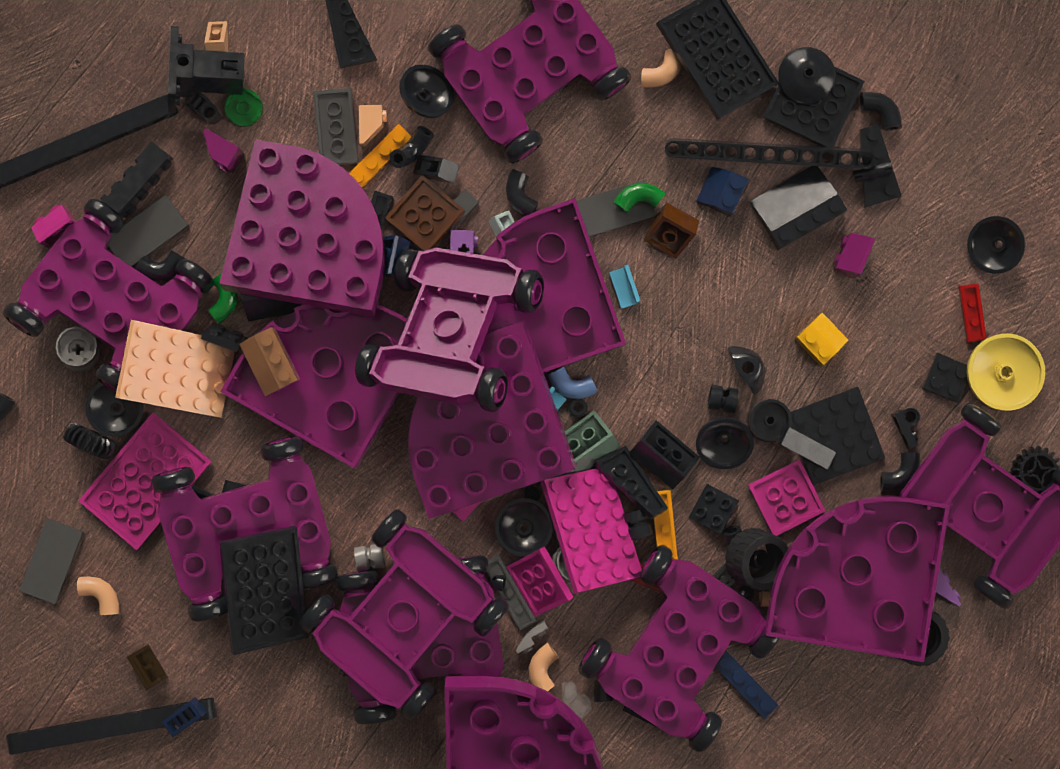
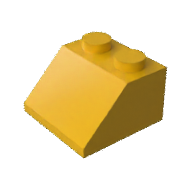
[794,313,848,366]

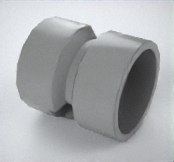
[354,544,385,572]

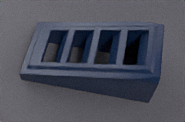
[162,697,206,737]

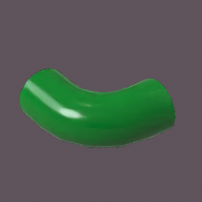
[613,183,666,213]
[208,273,238,324]

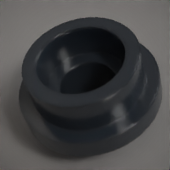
[568,399,587,418]

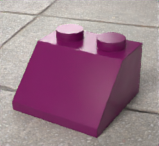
[203,128,244,173]
[833,233,875,279]

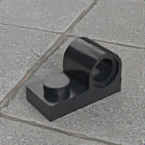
[891,408,920,449]

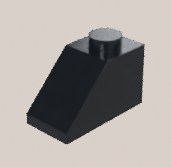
[413,155,459,183]

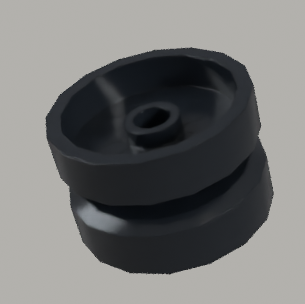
[746,399,792,442]

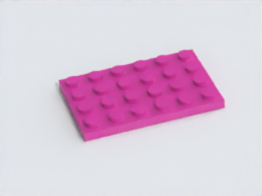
[78,412,213,550]
[541,468,642,594]

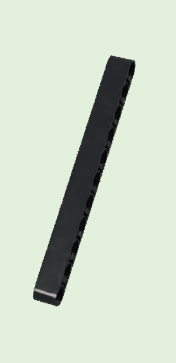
[0,94,179,189]
[665,138,875,169]
[6,698,217,755]

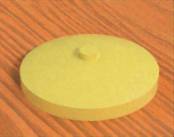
[967,334,1045,411]

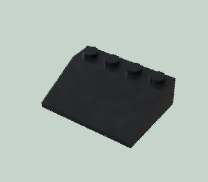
[750,166,847,251]

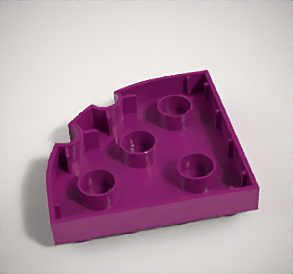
[219,140,385,317]
[483,198,626,373]
[220,305,408,468]
[409,320,577,519]
[764,496,950,662]
[445,676,603,769]

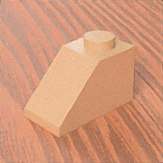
[204,21,229,52]
[359,105,387,147]

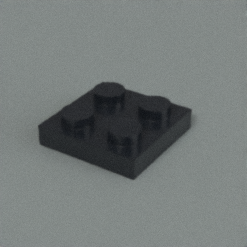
[201,324,248,352]
[922,353,968,403]

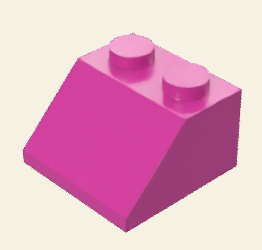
[31,204,77,248]

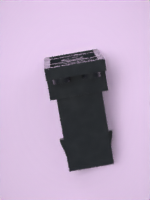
[168,26,245,113]

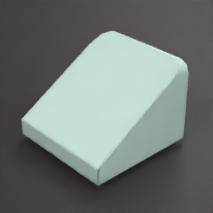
[489,211,515,236]

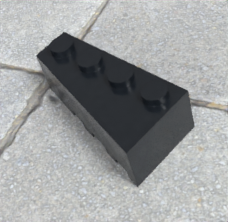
[100,141,173,218]

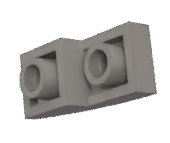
[516,620,548,654]

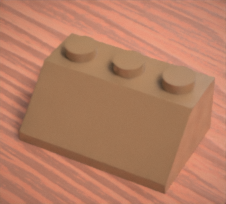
[239,327,300,396]

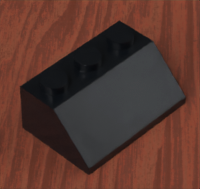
[241,294,302,322]
[629,420,700,490]

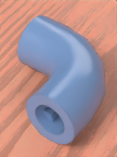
[547,367,598,399]

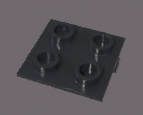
[689,484,739,534]

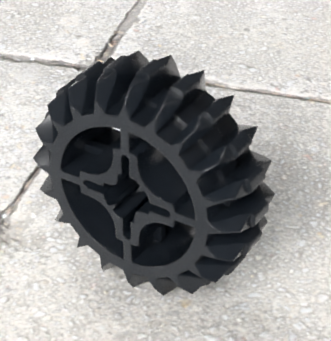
[63,423,116,459]
[1010,446,1060,494]

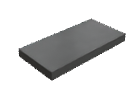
[313,88,359,166]
[577,180,656,237]
[108,195,189,267]
[19,518,84,604]

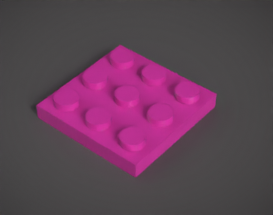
[748,459,825,536]
[506,546,574,617]

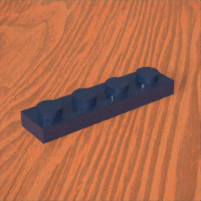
[715,650,779,718]

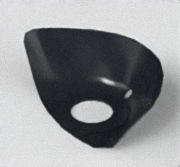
[728,346,765,395]

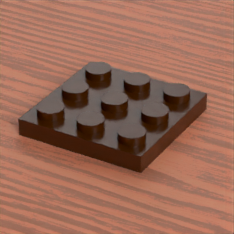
[385,175,466,251]

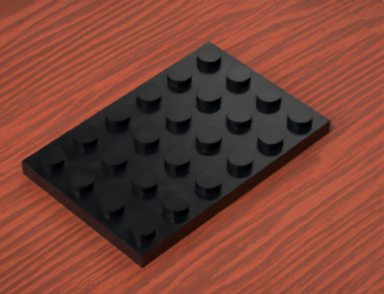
[656,0,779,120]
[219,526,308,655]

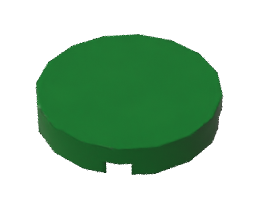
[225,89,263,127]

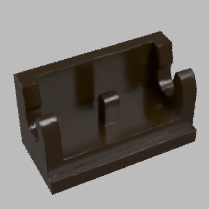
[127,644,168,690]

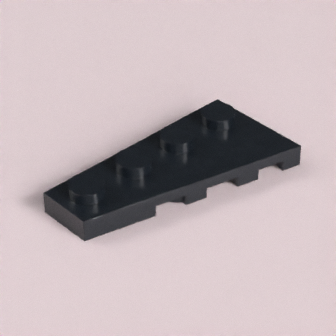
[325,0,377,69]
[859,124,902,208]
[593,445,668,519]

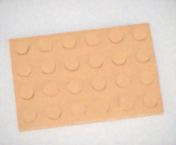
[115,320,235,418]

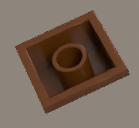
[644,202,699,259]

